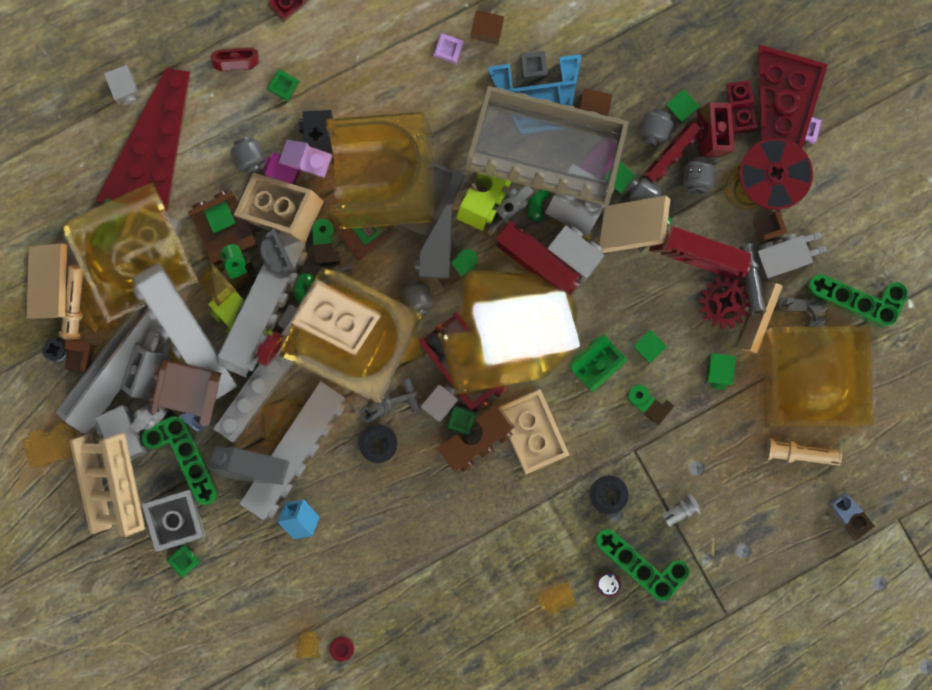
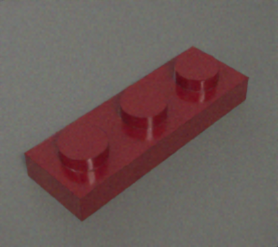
[641,122,701,182]

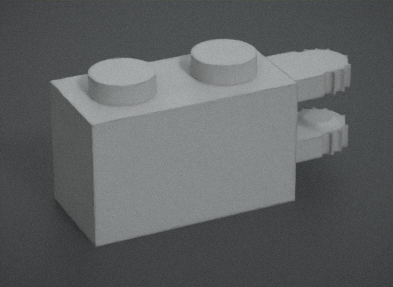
[755,232,827,281]
[120,330,172,400]

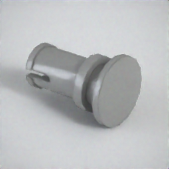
[662,493,701,527]

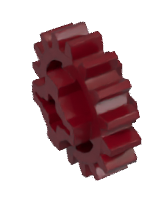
[698,277,750,330]

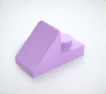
[279,140,333,179]

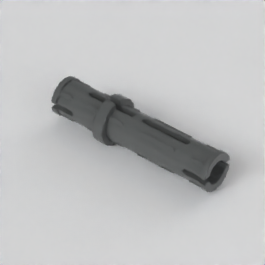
[739,243,766,316]

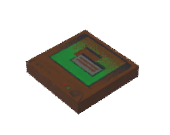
[330,197,397,260]

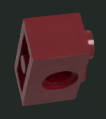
[697,102,735,158]

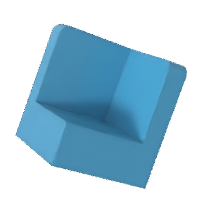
[277,499,319,539]

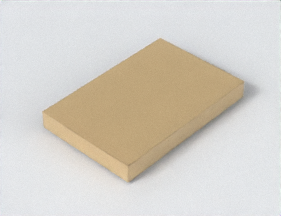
[599,196,670,253]
[26,243,67,319]
[291,279,381,355]
[500,389,569,475]

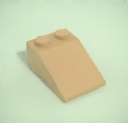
[234,173,324,243]

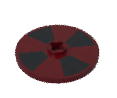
[740,138,813,210]

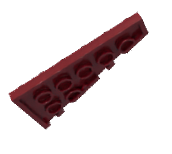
[758,44,828,180]
[95,68,191,214]

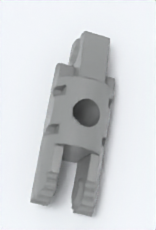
[487,185,534,236]
[130,403,172,432]

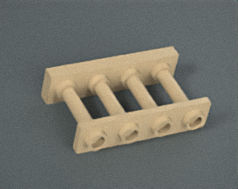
[70,434,145,537]

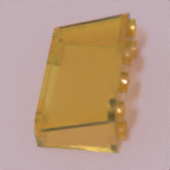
[463,271,578,324]

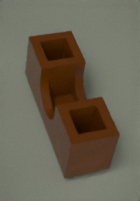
[438,404,515,472]

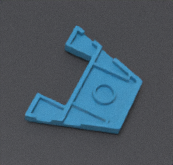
[488,54,581,136]

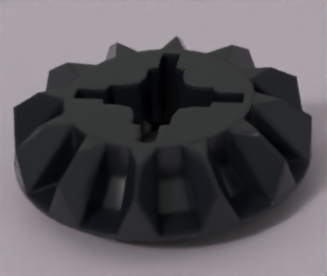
[359,424,398,463]
[589,475,629,514]

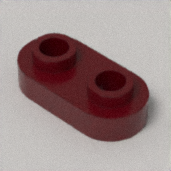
[210,48,259,72]
[255,332,284,367]

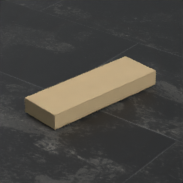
[737,281,782,353]

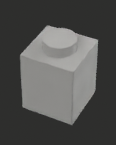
[104,65,140,105]
[421,384,458,423]

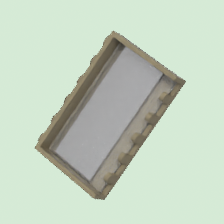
[466,86,629,206]

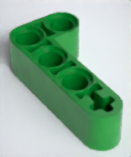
[806,274,908,328]
[141,416,219,505]
[595,529,690,601]

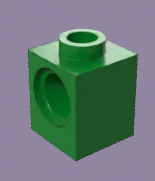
[705,353,736,390]

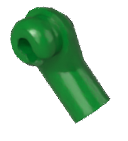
[527,189,550,223]
[292,273,314,307]

